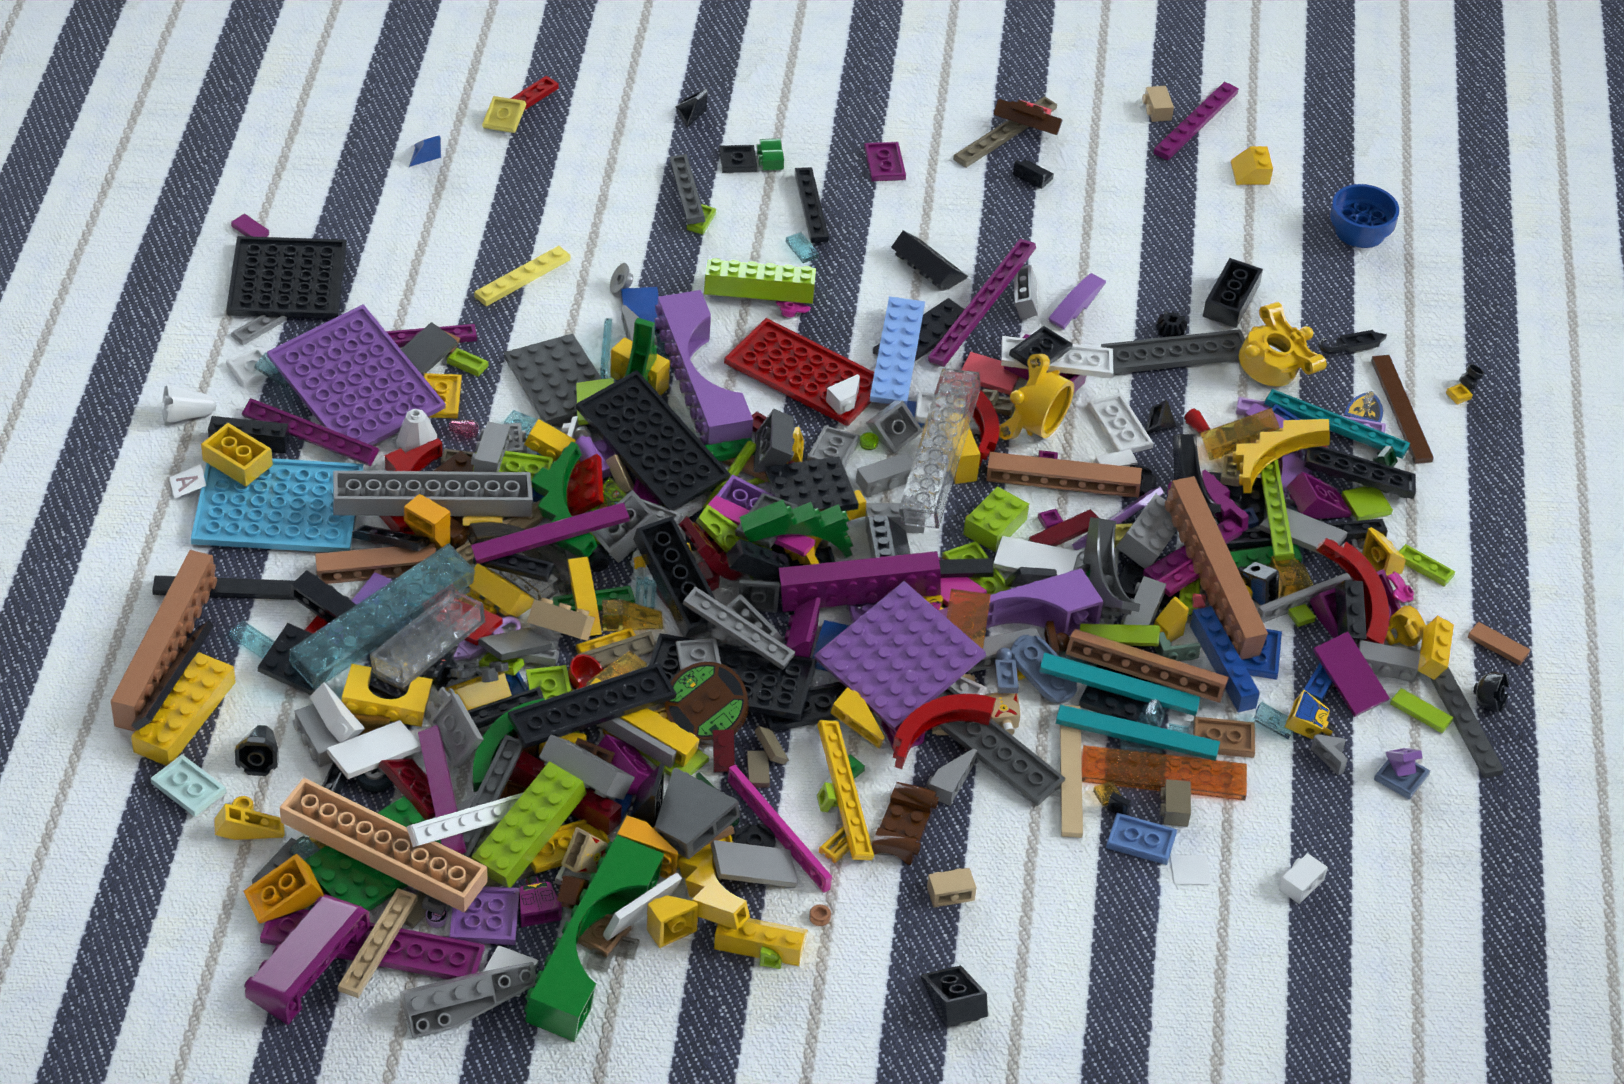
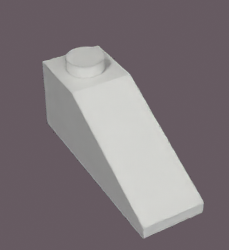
[310,682,365,743]

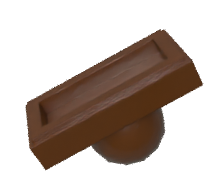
[1044,621,1070,656]

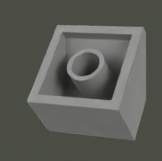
[866,400,923,453]

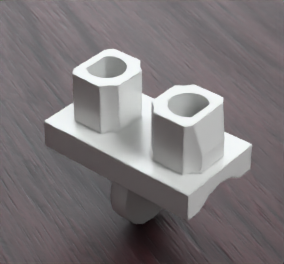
[562,416,591,440]

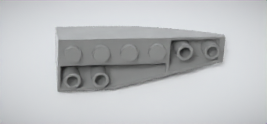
[400,962,537,1038]

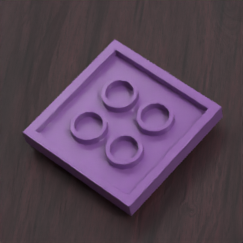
[449,886,519,945]

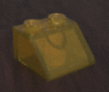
[1269,556,1313,598]

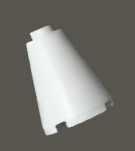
[162,385,216,423]

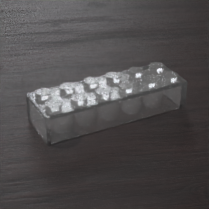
[370,589,486,688]

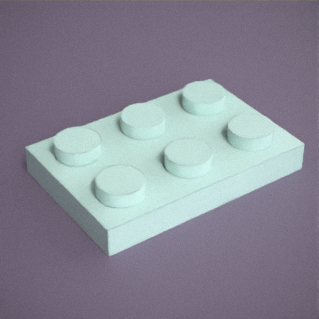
[151,754,226,817]

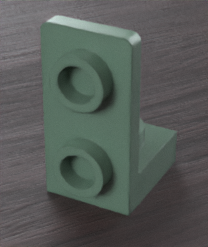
[1154,632,1201,661]

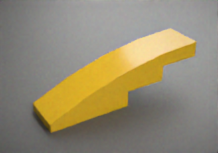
[568,557,602,636]

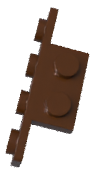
[993,99,1063,135]

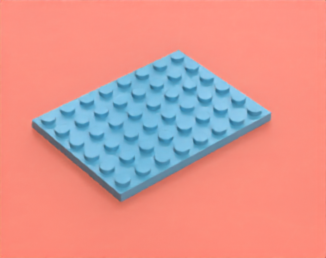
[191,458,364,552]

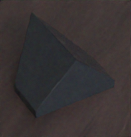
[675,89,708,128]

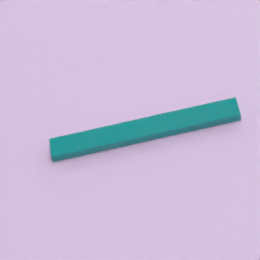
[1264,389,1410,459]
[1039,652,1200,716]
[1055,704,1220,761]

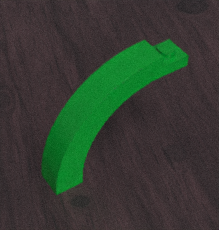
[472,698,545,792]

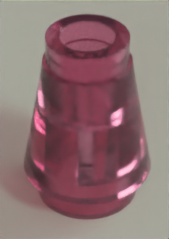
[449,419,479,438]

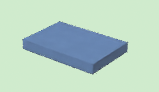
[1106,813,1178,865]

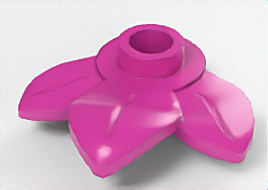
[776,301,811,317]
[1387,571,1414,603]

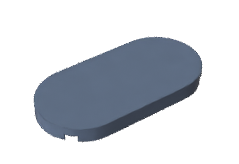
[1010,635,1078,703]

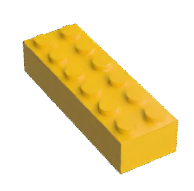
[131,652,236,766]

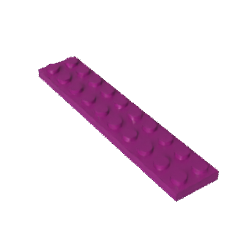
[260,909,485,979]

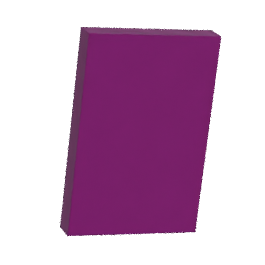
[864,142,906,182]

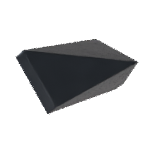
[1146,400,1176,434]

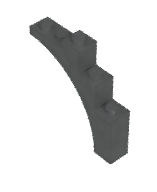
[1083,517,1140,620]

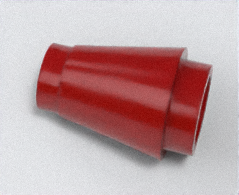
[1184,408,1210,436]

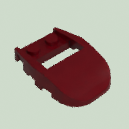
[678,516,744,581]

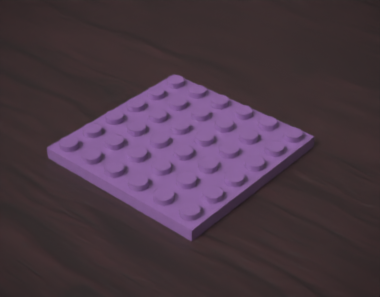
[814,581,986,732]

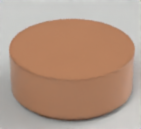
[809,904,831,926]

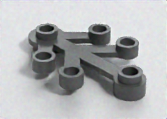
[450,661,509,682]

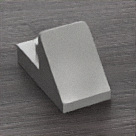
[1311,734,1348,775]

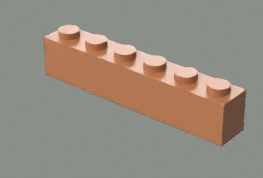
[315,543,438,584]

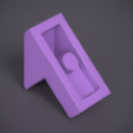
[1386,748,1423,777]

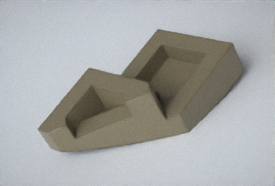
[982,389,1015,416]

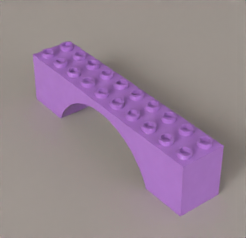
[655,290,753,445]
[938,568,1103,638]

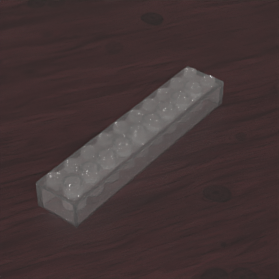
[899,368,981,529]

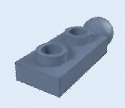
[995,648,1019,693]

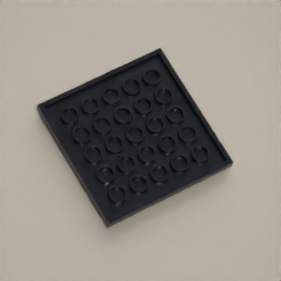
[226,236,347,319]

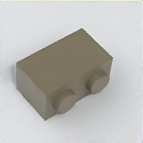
[1160,779,1191,827]

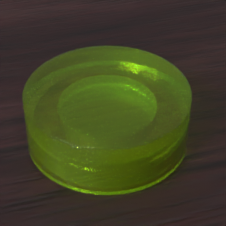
[859,432,879,450]

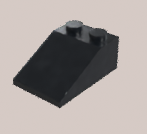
[627,763,665,828]
[921,965,988,1026]

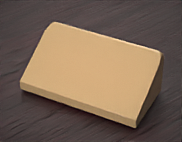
[606,455,634,493]

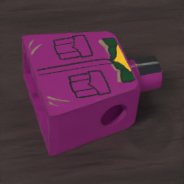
[519,876,562,928]

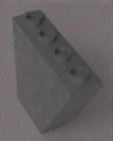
[655,767,740,859]

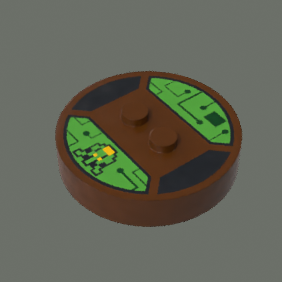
[665,662,749,745]

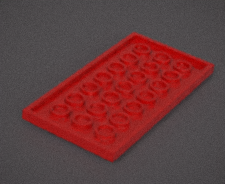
[724,318,875,426]

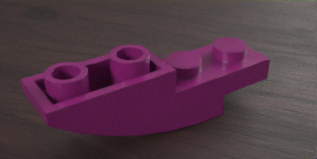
[1202,470,1249,532]

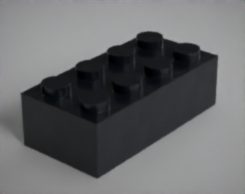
[1202,258,1263,328]

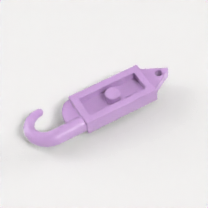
[453,616,521,660]

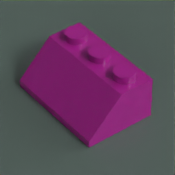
[784,597,821,658]
[597,734,654,795]

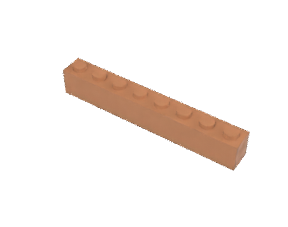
[987,452,1142,498]
[1066,629,1229,703]

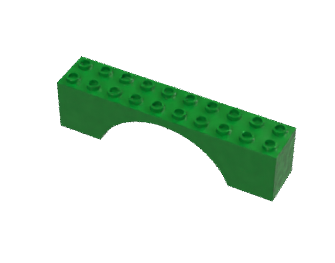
[524,835,664,1042]

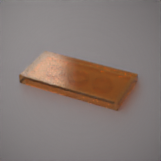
[947,589,991,649]

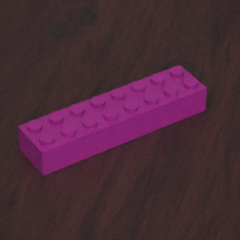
[779,551,941,612]

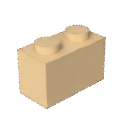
[1142,86,1174,122]
[927,868,977,907]

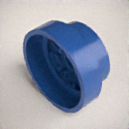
[1330,184,1400,248]

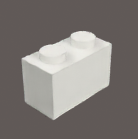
[1279,853,1328,904]

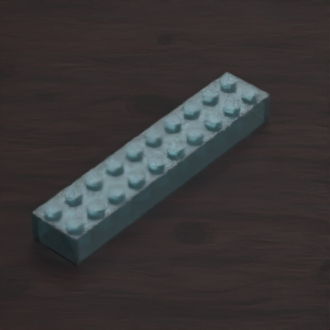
[289,543,475,690]

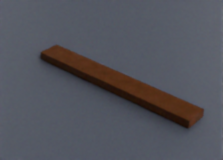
[1371,355,1434,464]

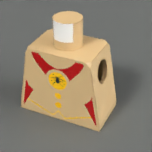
[985,692,1020,735]
[561,827,608,873]

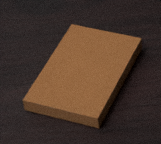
[1193,716,1255,758]

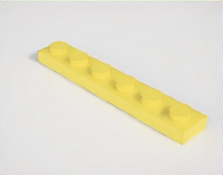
[474,246,570,306]

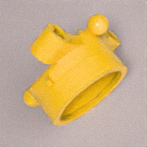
[1239,302,1327,387]
[999,354,1074,440]

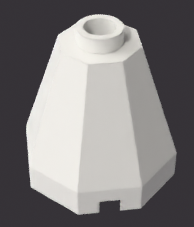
[396,409,437,453]

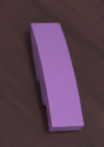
[1049,273,1106,329]

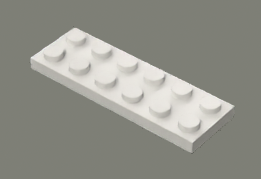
[1001,336,1113,379]

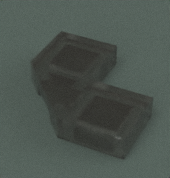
[587,936,640,973]

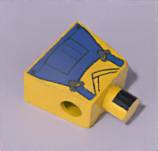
[1284,690,1336,739]

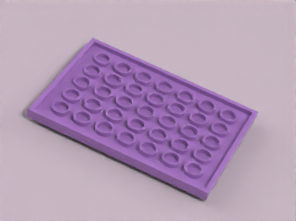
[267,304,446,446]

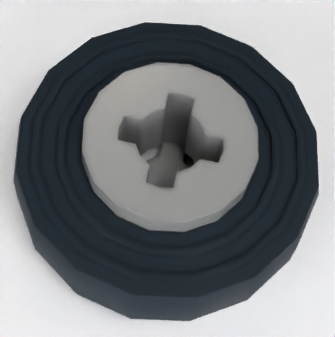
[356,767,392,792]

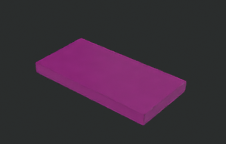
[1313,632,1390,717]

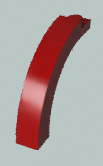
[938,370,1000,466]
[1316,538,1389,644]
[892,694,996,769]

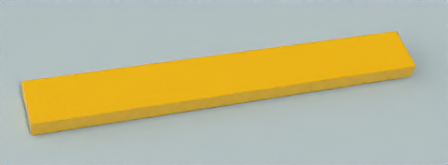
[817,720,874,861]

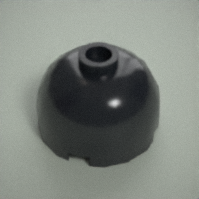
[1473,672,1509,712]

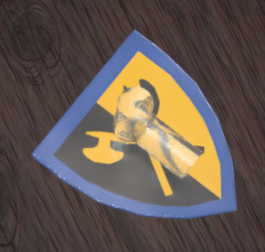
[1344,391,1383,423]

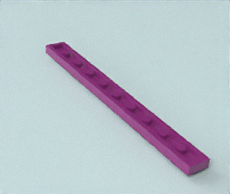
[928,239,1036,367]

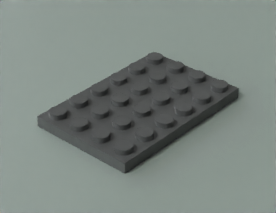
[504,333,602,425]

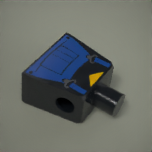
[1238,562,1279,606]

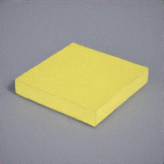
[482,96,526,133]

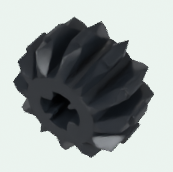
[1156,311,1187,337]

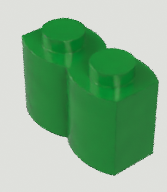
[756,138,784,170]

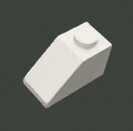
[826,374,860,415]

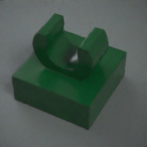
[1373,446,1398,467]

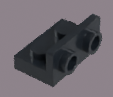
[1013,159,1054,189]

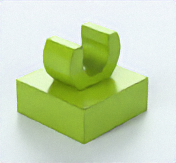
[816,782,838,812]

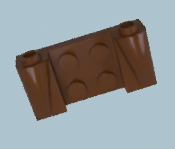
[872,782,939,865]

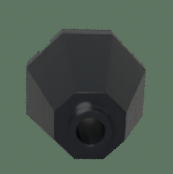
[235,725,279,776]

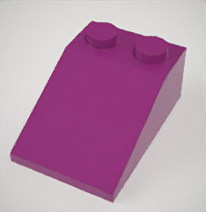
[1286,472,1352,519]

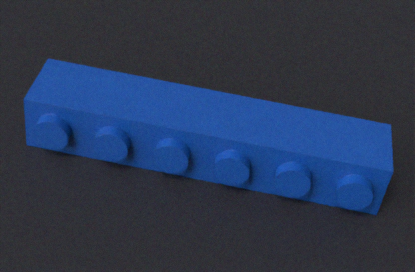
[1190,606,1260,713]

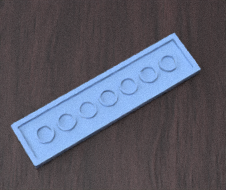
[870,296,925,406]

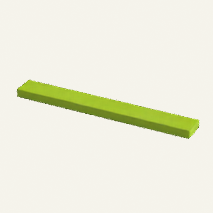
[1260,459,1294,561]

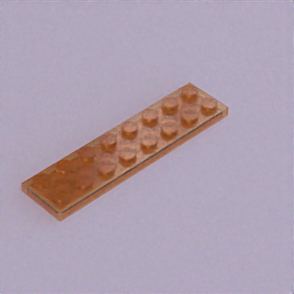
[1082,745,1247,801]

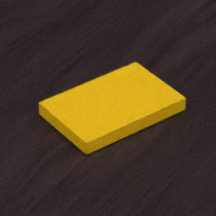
[424,373,462,419]

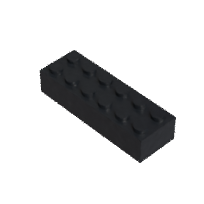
[633,516,716,638]

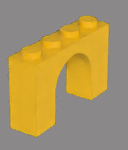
[341,663,433,727]

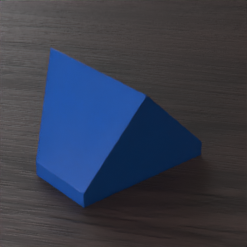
[409,135,441,167]

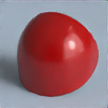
[568,654,603,690]

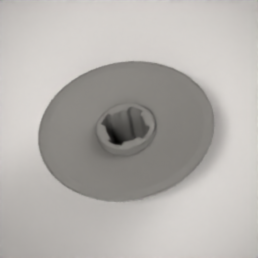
[610,263,633,293]

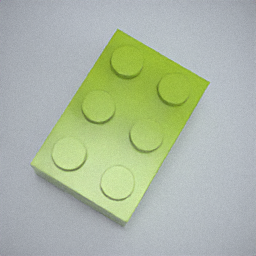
[963,486,1029,552]

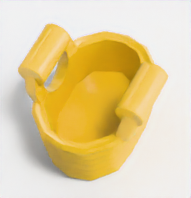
[1386,605,1426,647]

